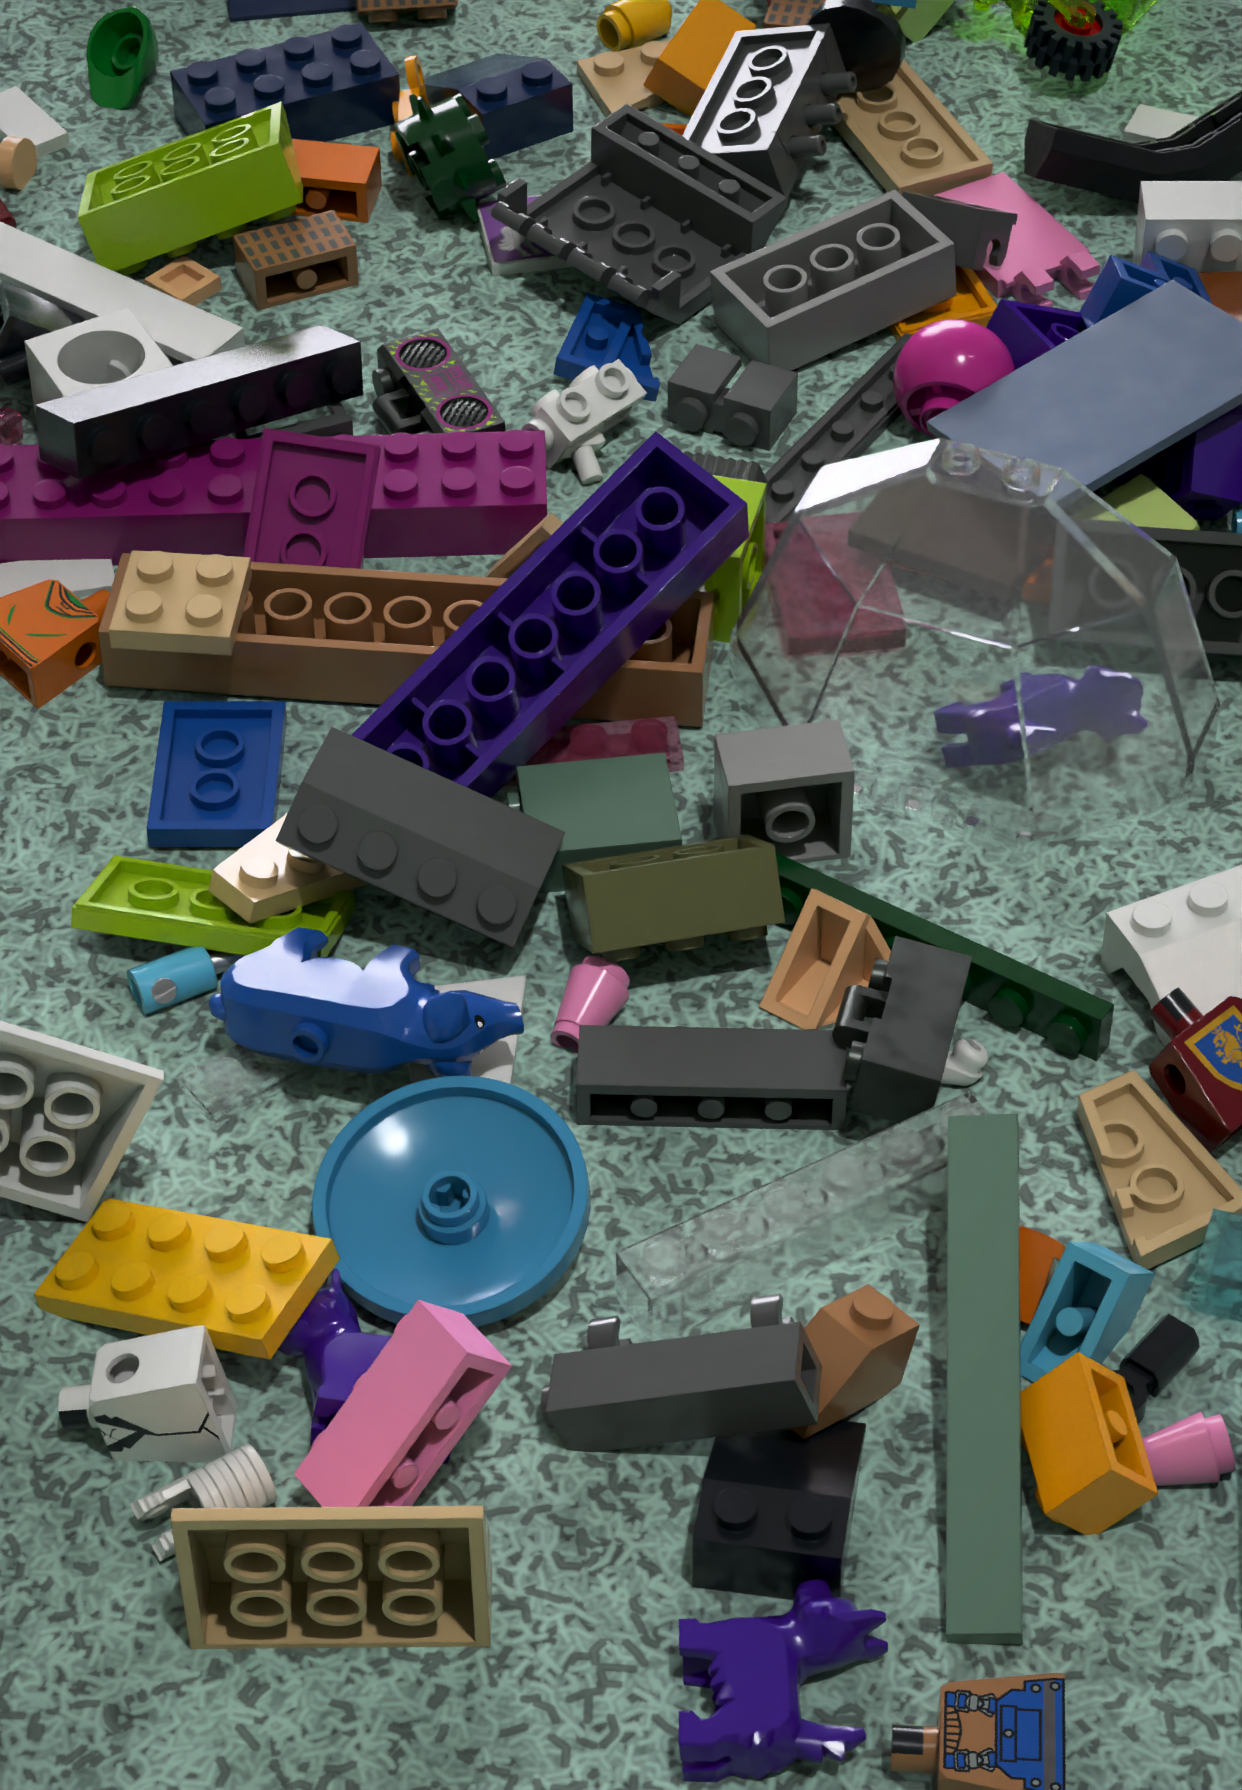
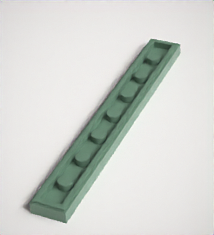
[946,1114,1023,1645]

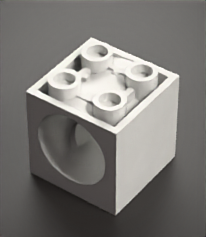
[24,307,173,425]

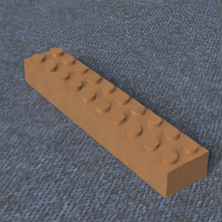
[98,553,714,727]

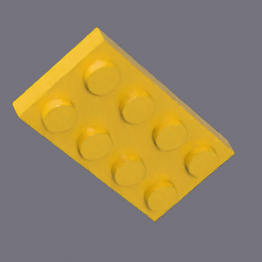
[33,1198,340,1360]

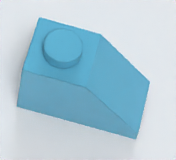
[1021,1242,1155,1382]

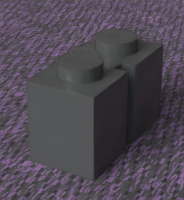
[668,344,798,451]

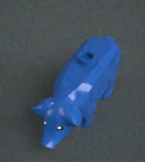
[209,927,524,1077]

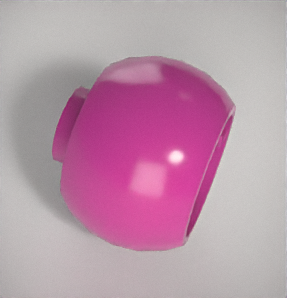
[893,319,1015,438]

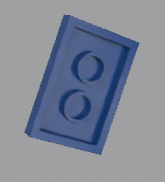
[146,701,287,847]

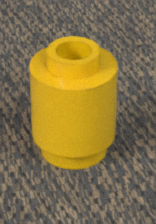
[596,0,672,52]

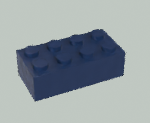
[170,23,400,142]

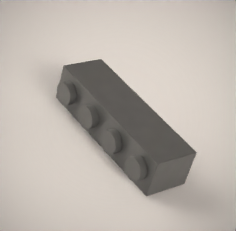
[576,1025,847,1130]

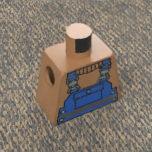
[890,1673,1066,1790]

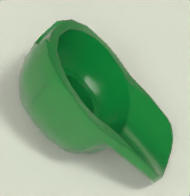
[86,6,159,110]

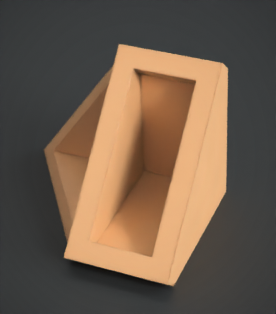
[759,888,891,1030]

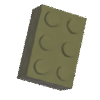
[561,834,785,962]

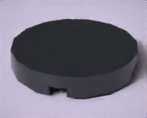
[807,0,906,92]

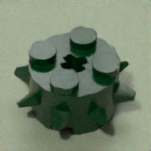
[394,93,506,224]

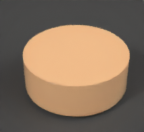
[0,136,37,191]

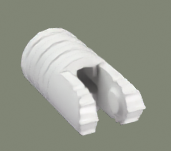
[129,1443,277,1561]

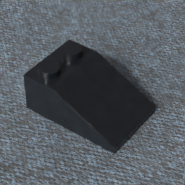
[692,1420,866,1600]

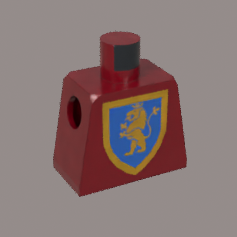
[1149,987,1242,1154]

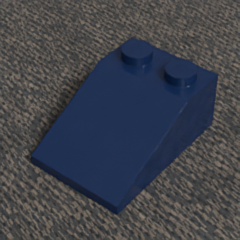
[424,53,573,159]

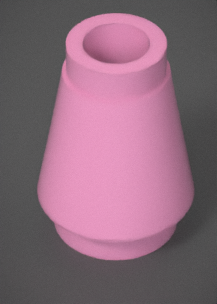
[550,956,630,1053]
[1142,1411,1236,1486]

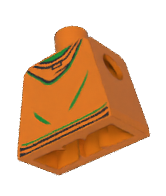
[0,579,110,709]

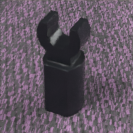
[1112,1314,1200,1424]

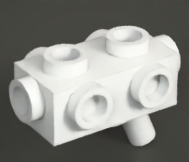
[522,359,647,485]

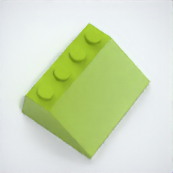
[77,102,303,276]

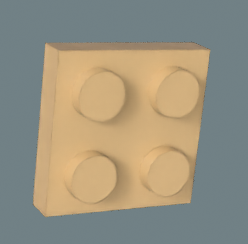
[109,550,252,656]

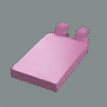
[935,172,1100,308]

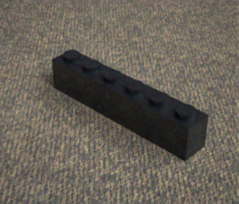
[35,325,363,479]

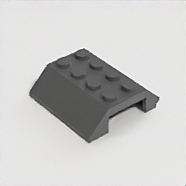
[491,104,788,325]

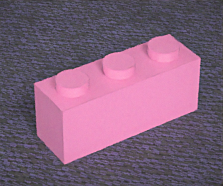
[294,1300,512,1507]

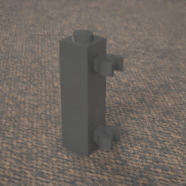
[541,1294,822,1452]

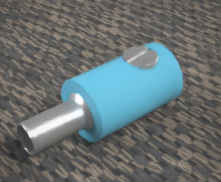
[127,947,246,1015]

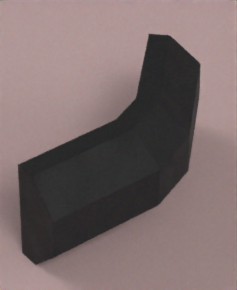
[1024,90,1242,202]

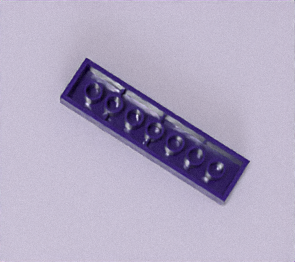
[352,431,749,798]

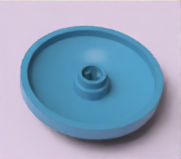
[312,1076,591,1327]

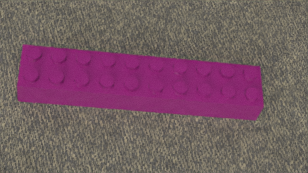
[0,429,547,566]

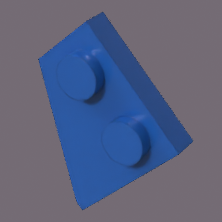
[553,293,660,402]

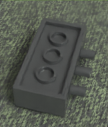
[682,23,857,197]

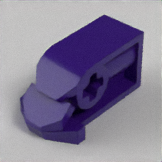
[1161,404,1242,521]

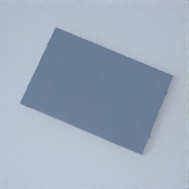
[926,279,1242,517]

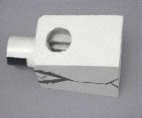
[58,1325,238,1463]

